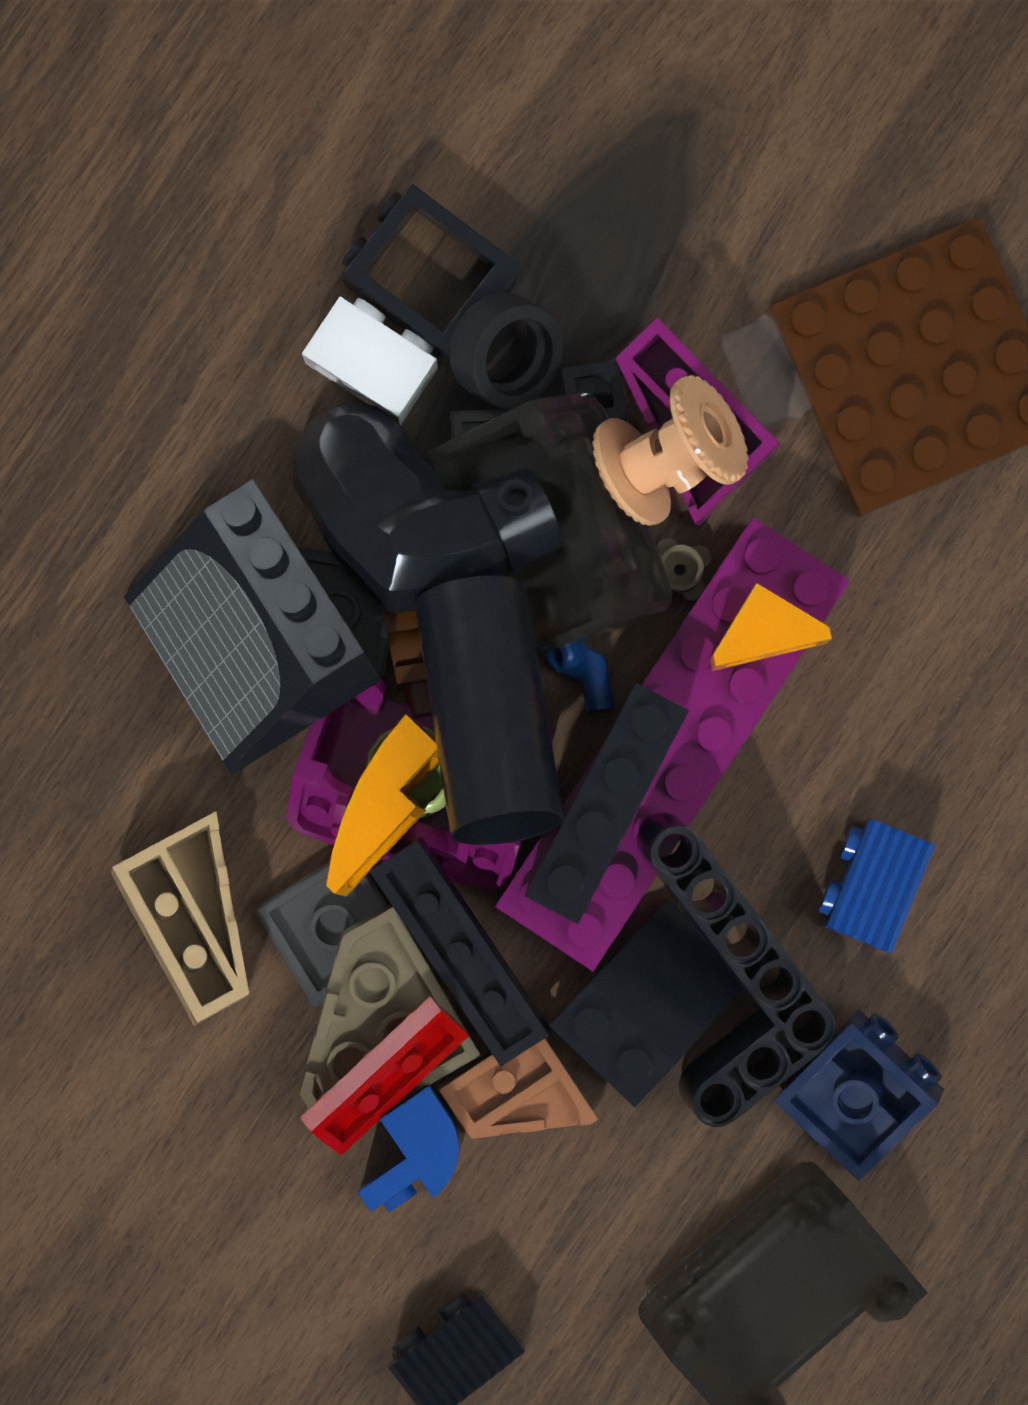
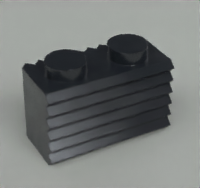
[388,1290,525,1405]

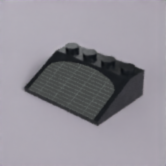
[123,479,381,775]

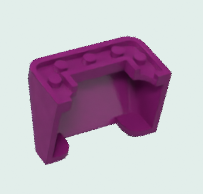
[286,671,557,892]

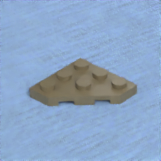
[299,903,480,1109]

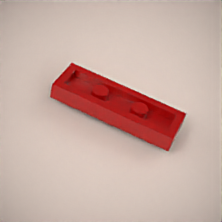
[300,997,470,1156]

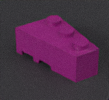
[616,317,782,525]

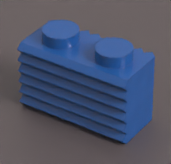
[818,818,935,953]

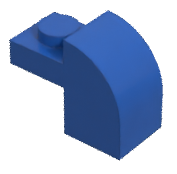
[358,1084,460,1212]

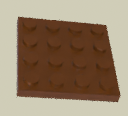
[768,217,1028,517]

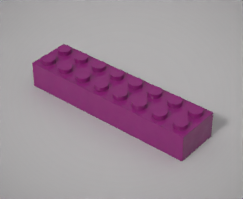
[495,517,851,972]

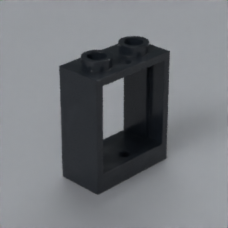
[342,184,523,364]

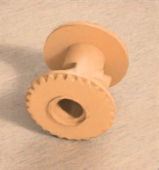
[592,375,748,526]

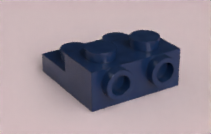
[774,1009,944,1181]

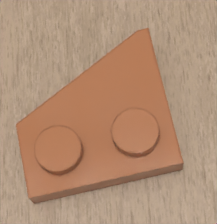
[439,1039,599,1139]

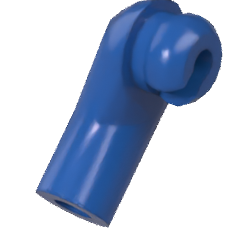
[547,638,614,713]

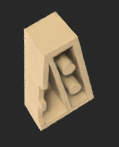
[111,811,249,1026]

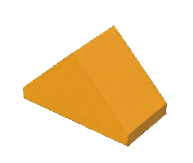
[710,583,832,671]

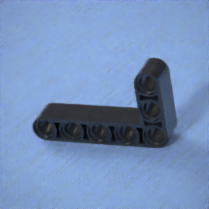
[636,812,836,1127]

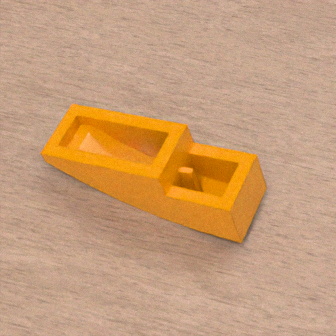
[326,714,439,896]

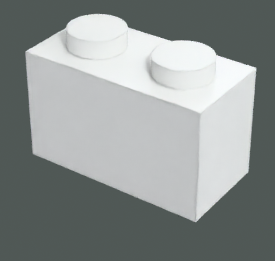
[302,297,438,425]

